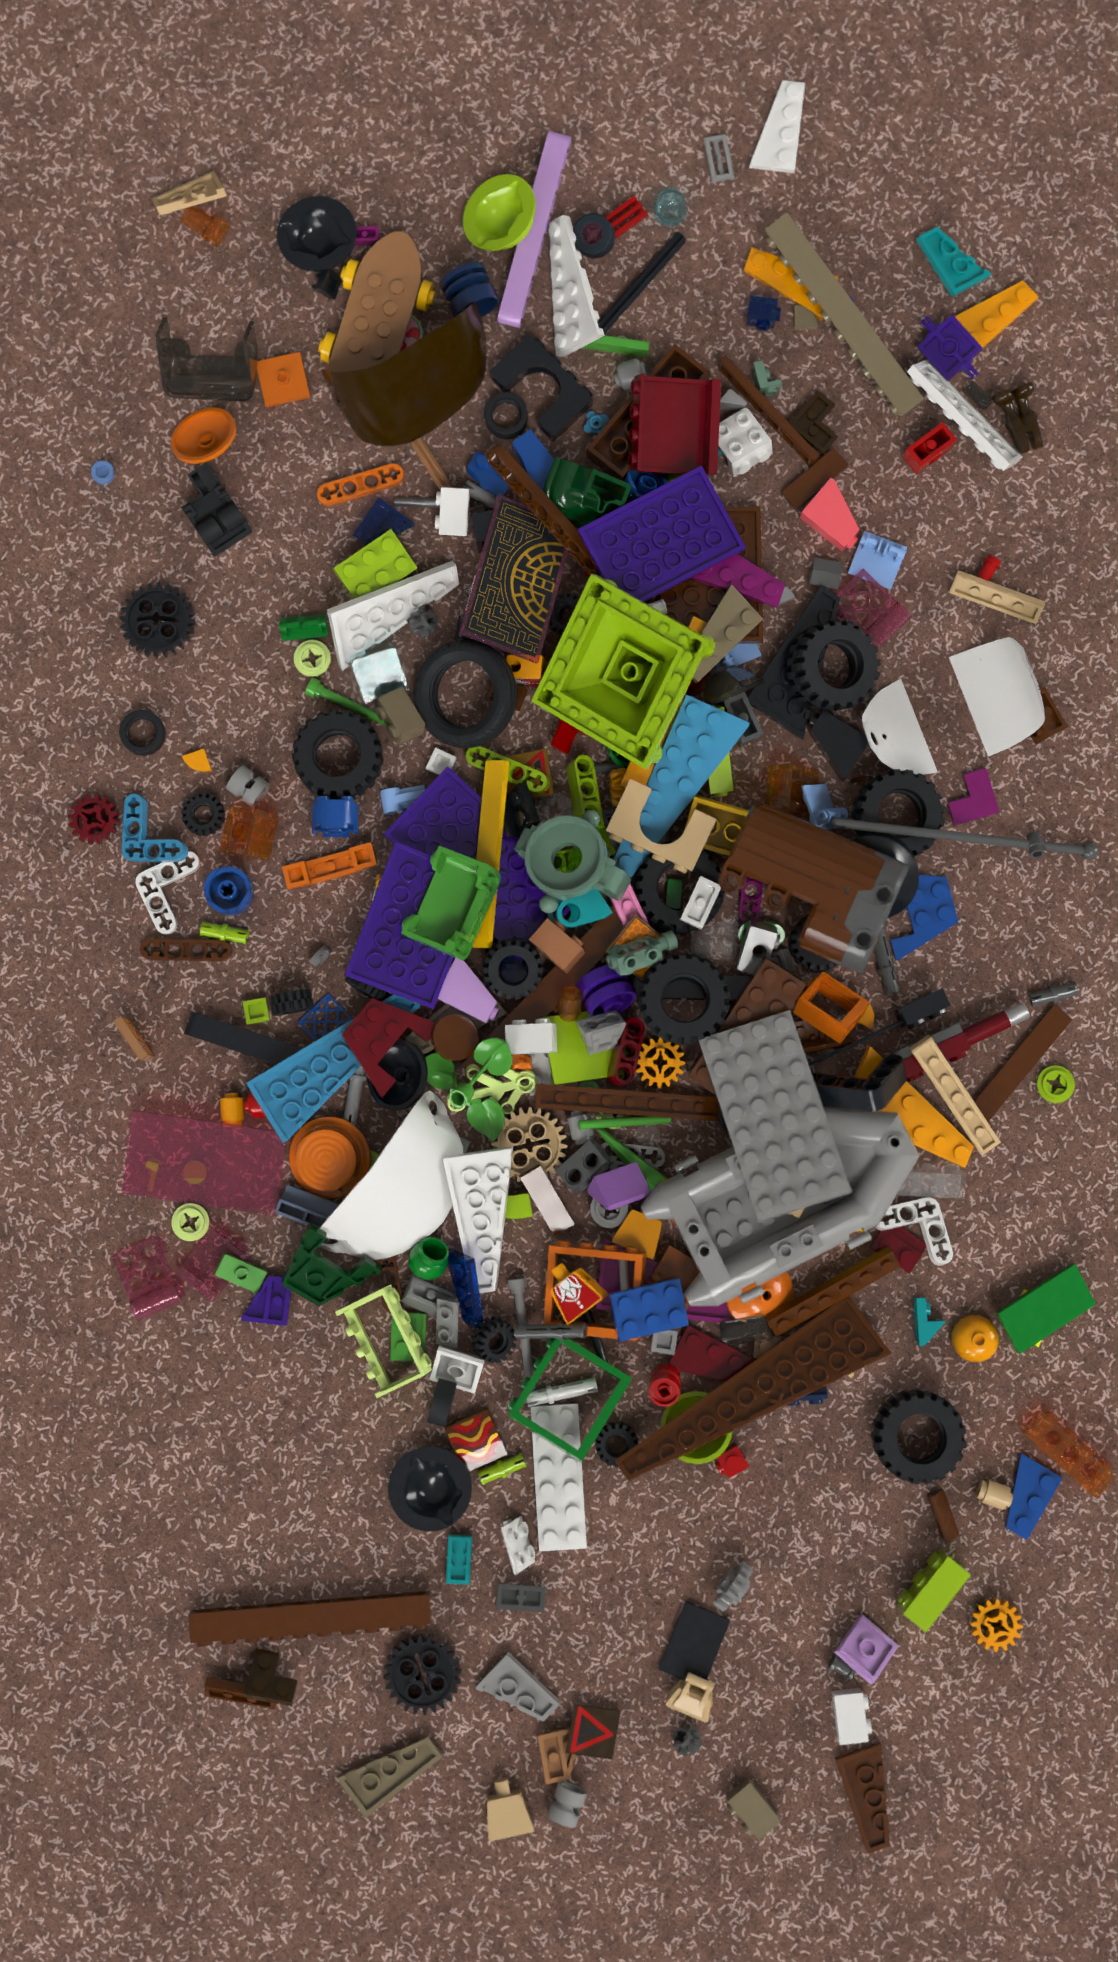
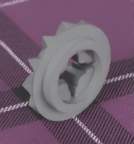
[590,1198,628,1228]

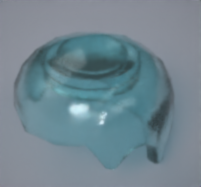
[653,188,688,227]

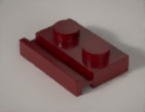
[869,1219,927,1274]

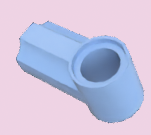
[380,785,425,815]

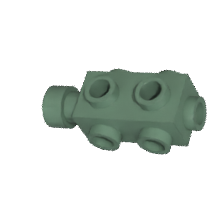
[606,930,678,976]

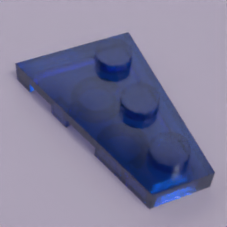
[448,1249,484,1328]

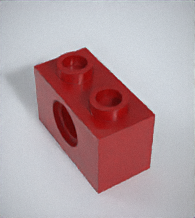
[902,422,957,475]

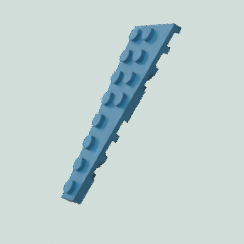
[613,695,750,877]
[246,994,421,1144]

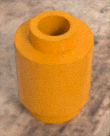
[220,1093,244,1127]

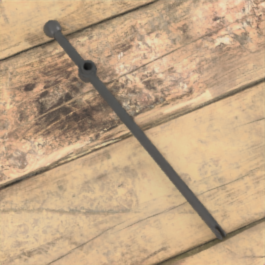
[831,818,1099,860]

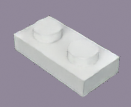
[680,876,721,930]

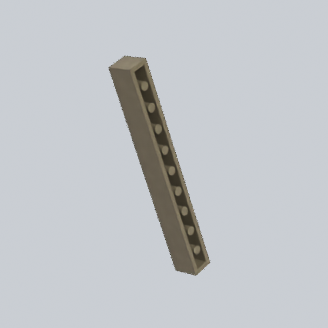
[765,212,925,418]

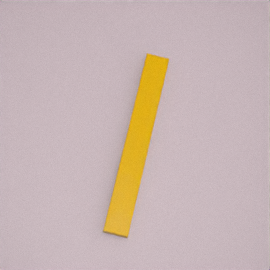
[472,760,509,948]

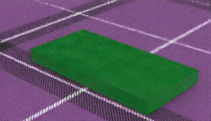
[995,1263,1096,1354]

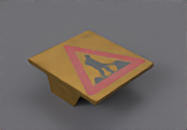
[506,748,554,799]

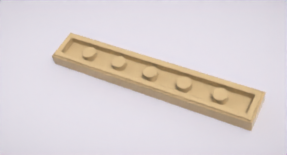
[909,1034,1001,1156]

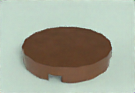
[431,1014,479,1061]

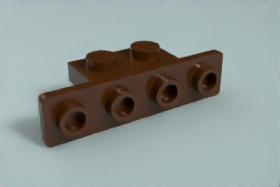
[793,1017,851,1053]

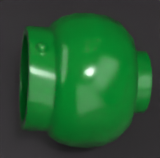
[408,1237,449,1280]

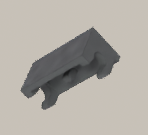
[496,1584,546,1613]

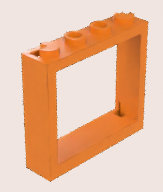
[543,1240,647,1341]

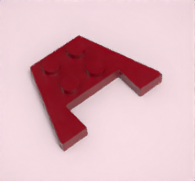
[341,998,436,1097]

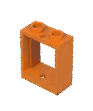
[793,972,870,1044]

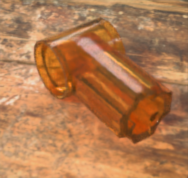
[181,206,230,247]

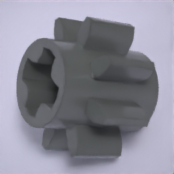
[409,607,438,638]
[672,1724,702,1757]

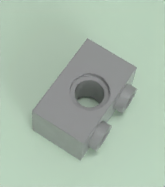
[736,920,780,974]

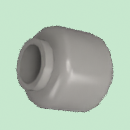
[614,358,649,392]

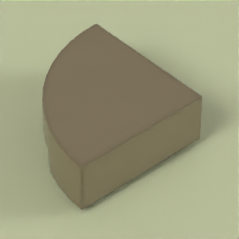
[794,305,818,330]

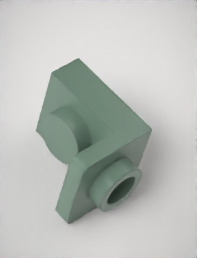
[751,360,782,397]

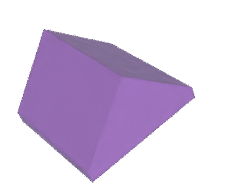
[587,1162,651,1210]

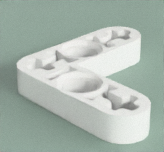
[135,851,200,935]
[875,1197,953,1266]

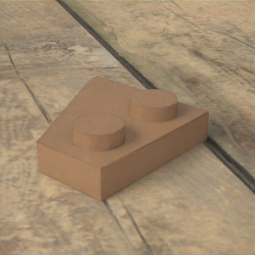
[536,1727,576,1784]

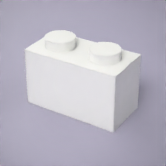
[435,487,470,536]
[505,1019,558,1055]
[832,1688,872,1745]

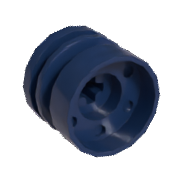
[440,262,499,317]

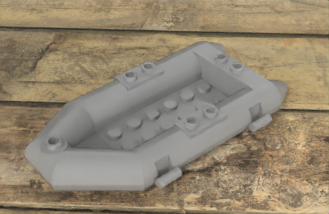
[640,1106,920,1306]

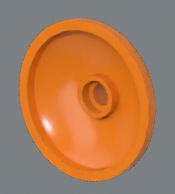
[170,408,237,464]
[726,1271,794,1330]

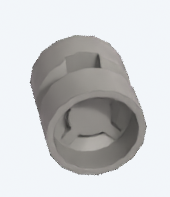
[226,765,271,808]
[547,1781,587,1828]

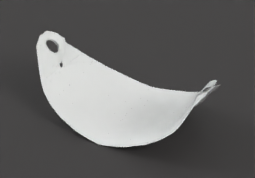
[319,1091,463,1260]

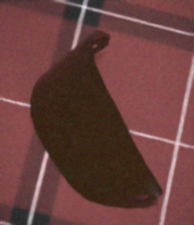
[321,302,487,446]

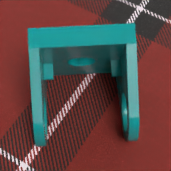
[547,888,613,927]

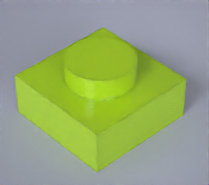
[243,997,271,1025]

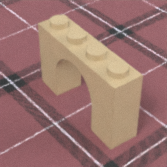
[606,779,717,874]

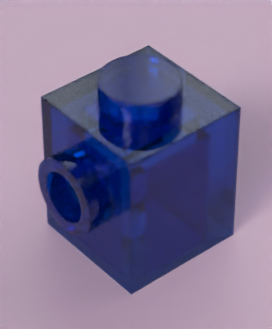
[746,296,781,331]

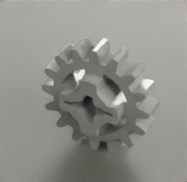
[713,1561,753,1611]

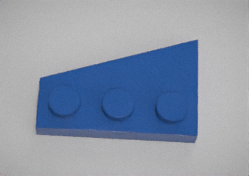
[1005,1453,1063,1540]

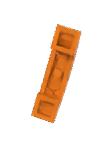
[282,842,378,890]

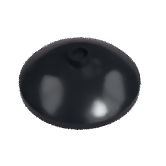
[367,1040,428,1111]

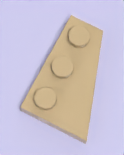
[152,171,227,215]

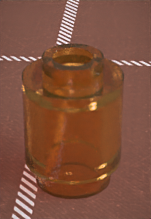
[557,986,583,1022]

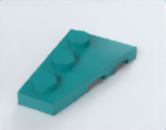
[916,227,991,297]

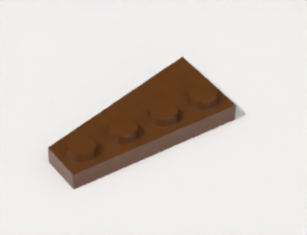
[835,1742,890,1854]

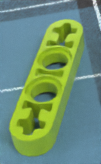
[466,746,550,793]

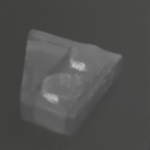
[690,915,738,961]

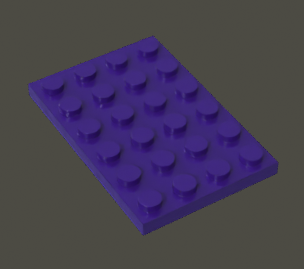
[577,466,746,602]
[344,842,453,1009]

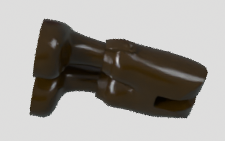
[992,382,1043,454]

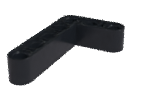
[811,1055,907,1112]

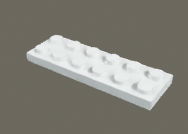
[907,360,1022,471]
[531,1403,587,1551]

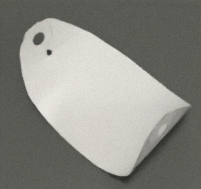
[862,637,1045,775]

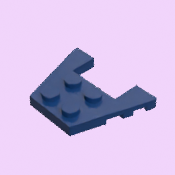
[890,875,958,961]

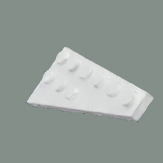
[548,215,605,357]
[443,1146,513,1294]

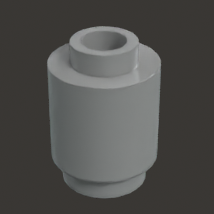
[567,1111,595,1145]

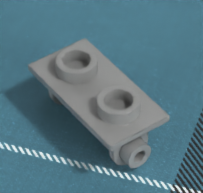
[436,1296,460,1348]

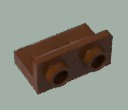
[1030,687,1068,745]

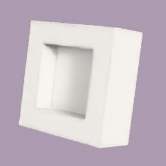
[426,748,457,776]

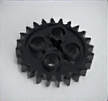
[119,582,196,659]
[383,1633,462,1715]

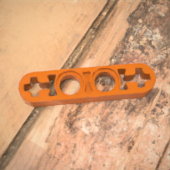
[317,463,404,506]

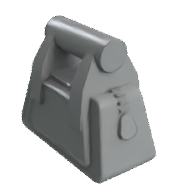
[577,1010,626,1055]

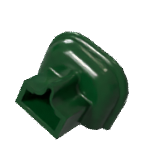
[543,456,632,529]

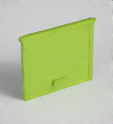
[540,1011,627,1085]

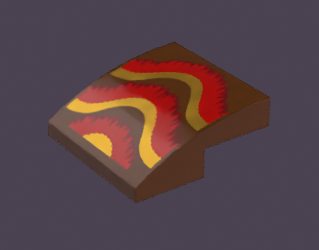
[444,1407,508,1472]

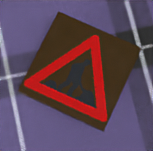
[565,1704,621,1760]

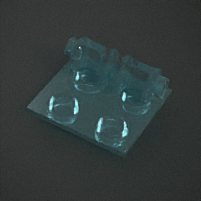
[351,647,409,704]

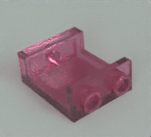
[175,1226,250,1302]

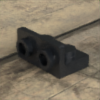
[503,783,540,838]

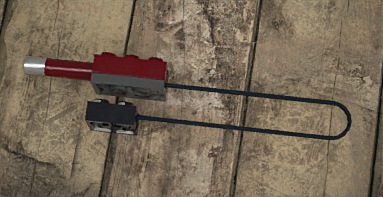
[719,988,1030,1133]

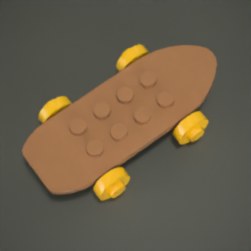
[318,231,436,373]

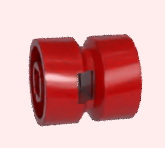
[649,1364,681,1407]

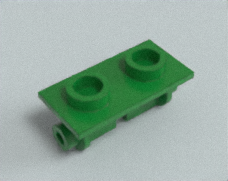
[279,614,328,641]

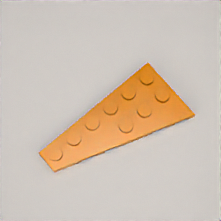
[854,1046,974,1168]

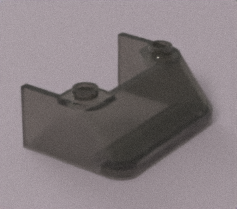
[155,317,258,402]

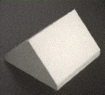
[430,1345,485,1394]

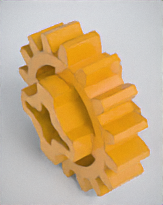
[636,1037,686,1088]
[969,1597,1023,1652]

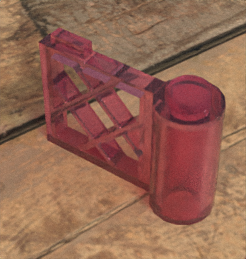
[836,569,912,650]
[112,1237,185,1321]

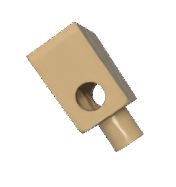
[487,1778,535,1842]

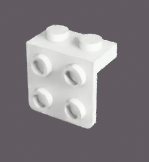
[718,408,773,477]

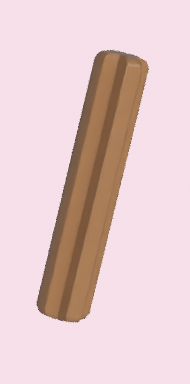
[412,438,453,491]

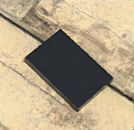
[659,1601,730,1680]

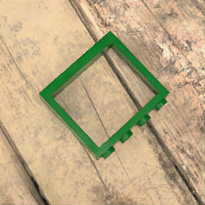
[507,1338,632,1463]

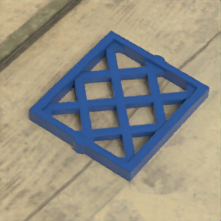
[298,993,352,1041]

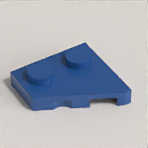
[466,451,515,504]

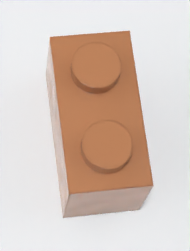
[529,918,585,974]

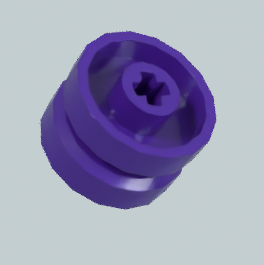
[576,965,636,1017]

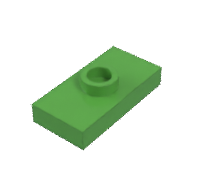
[214,1252,268,1293]

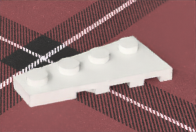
[749,80,805,173]

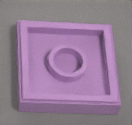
[834,1614,899,1685]

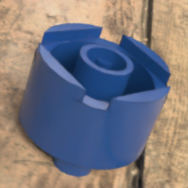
[312,796,359,838]
[204,866,254,916]

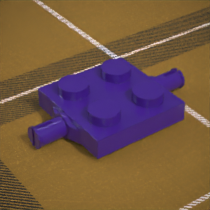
[917,314,983,382]

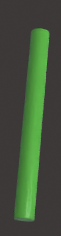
[578,1116,671,1130]

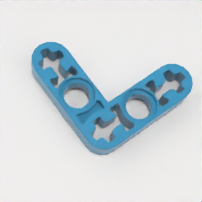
[122,794,188,862]

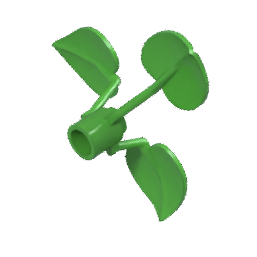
[425,1037,513,1142]

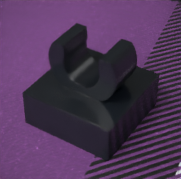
[312,269,342,300]

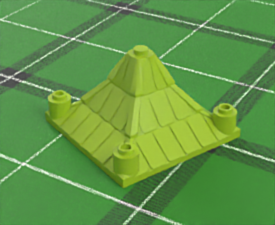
[531,574,715,769]

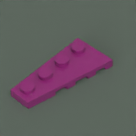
[690,554,786,608]

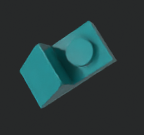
[913,1297,946,1346]

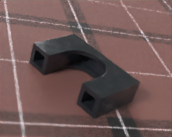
[489,334,593,443]

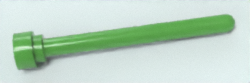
[305,677,387,727]

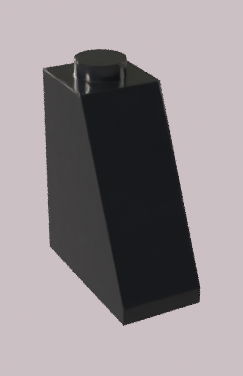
[809,710,869,782]

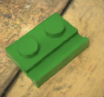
[390,1313,427,1361]

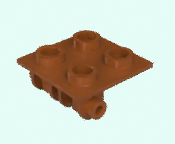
[647,1245,699,1311]

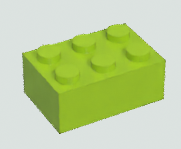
[332,529,417,599]
[896,1549,971,1633]

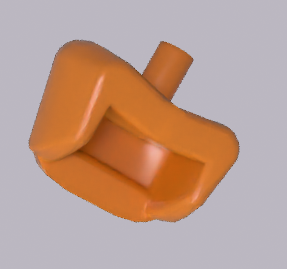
[510,1054,533,1071]

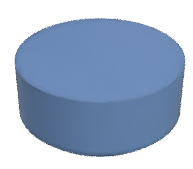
[91,460,115,485]

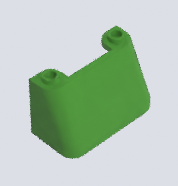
[401,846,501,961]

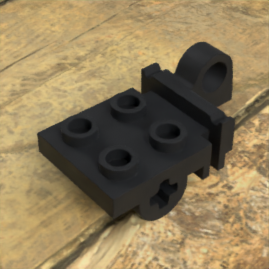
[181,462,252,557]

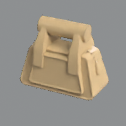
[666,1672,715,1722]

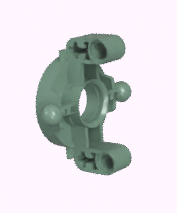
[514,810,631,913]

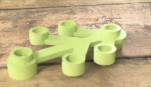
[447,1064,537,1114]

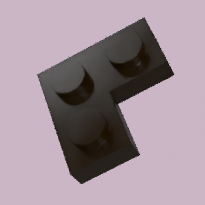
[790,390,838,456]
[245,1648,298,1706]

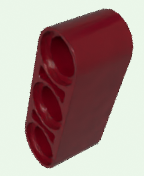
[607,1018,645,1087]

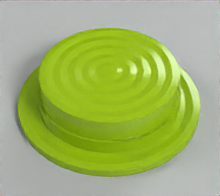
[463,174,536,251]

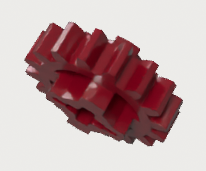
[68,794,120,845]

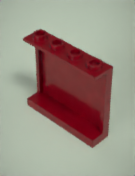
[628,374,721,476]

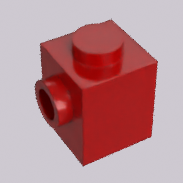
[714,1443,749,1479]

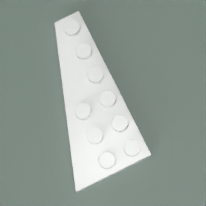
[327,561,459,671]

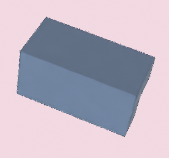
[274,1185,340,1228]

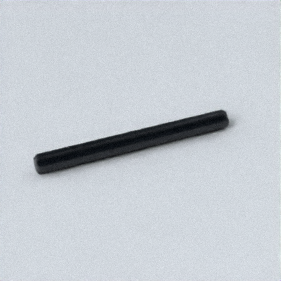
[597,232,686,335]

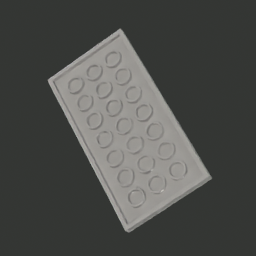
[699,1010,852,1223]

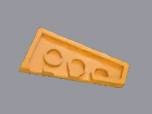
[744,248,838,321]
[954,281,1039,348]

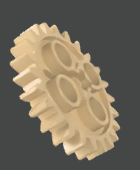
[491,1107,567,1182]

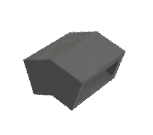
[809,557,843,589]

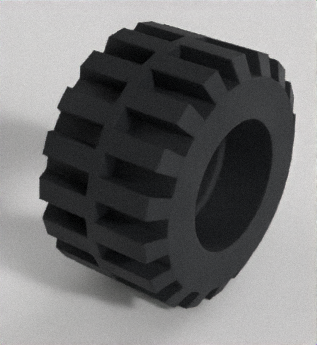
[789,914,838,973]
[484,938,543,999]

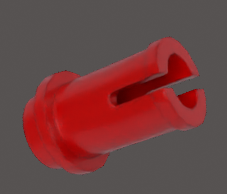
[976,555,1001,581]

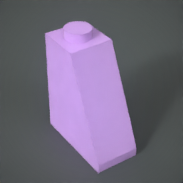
[438,958,499,1024]

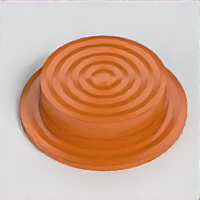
[289,1116,371,1199]

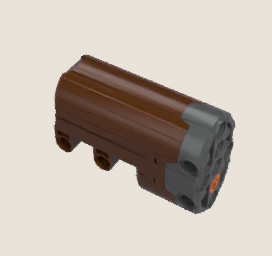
[719,804,910,974]

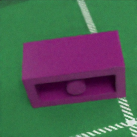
[355,226,380,246]

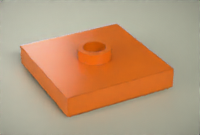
[255,352,311,408]

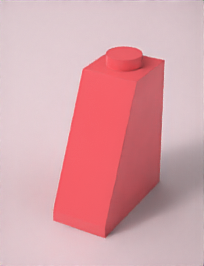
[800,478,859,552]

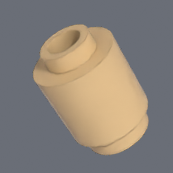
[975,1479,1013,1510]

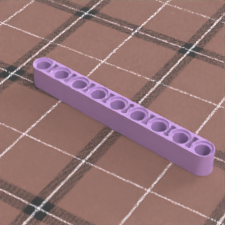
[497,131,571,328]

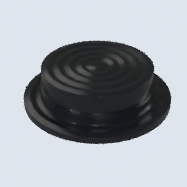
[277,196,357,272]
[388,1446,472,1532]

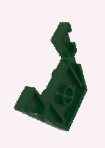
[281,1223,382,1306]

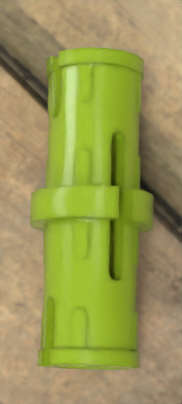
[200,921,249,945]
[477,1453,527,1485]

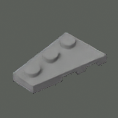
[475,1652,561,1722]

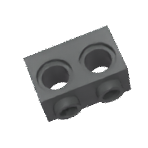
[555,1140,614,1193]

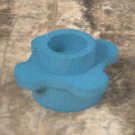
[584,411,609,435]

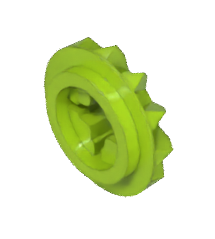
[1036,1065,1075,1103]

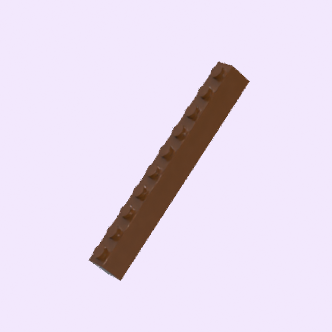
[461,905,623,1086]
[188,1591,432,1647]

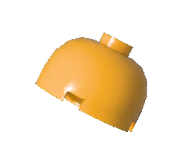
[951,1315,999,1362]

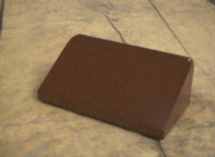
[927,1489,959,1543]

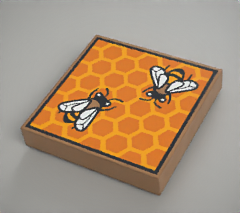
[605,914,666,981]
[114,1016,155,1062]

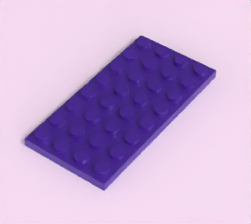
[383,766,570,963]

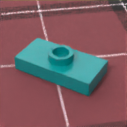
[446,1534,473,1585]

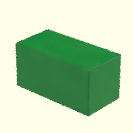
[666,879,683,910]

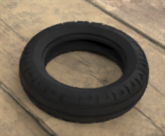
[414,640,517,748]

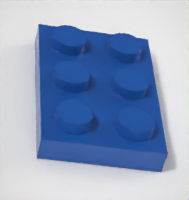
[609,1277,689,1342]

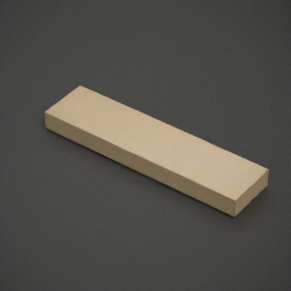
[949,570,1045,624]

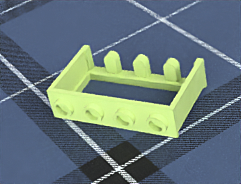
[335,1284,432,1398]

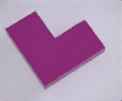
[947,768,1000,826]

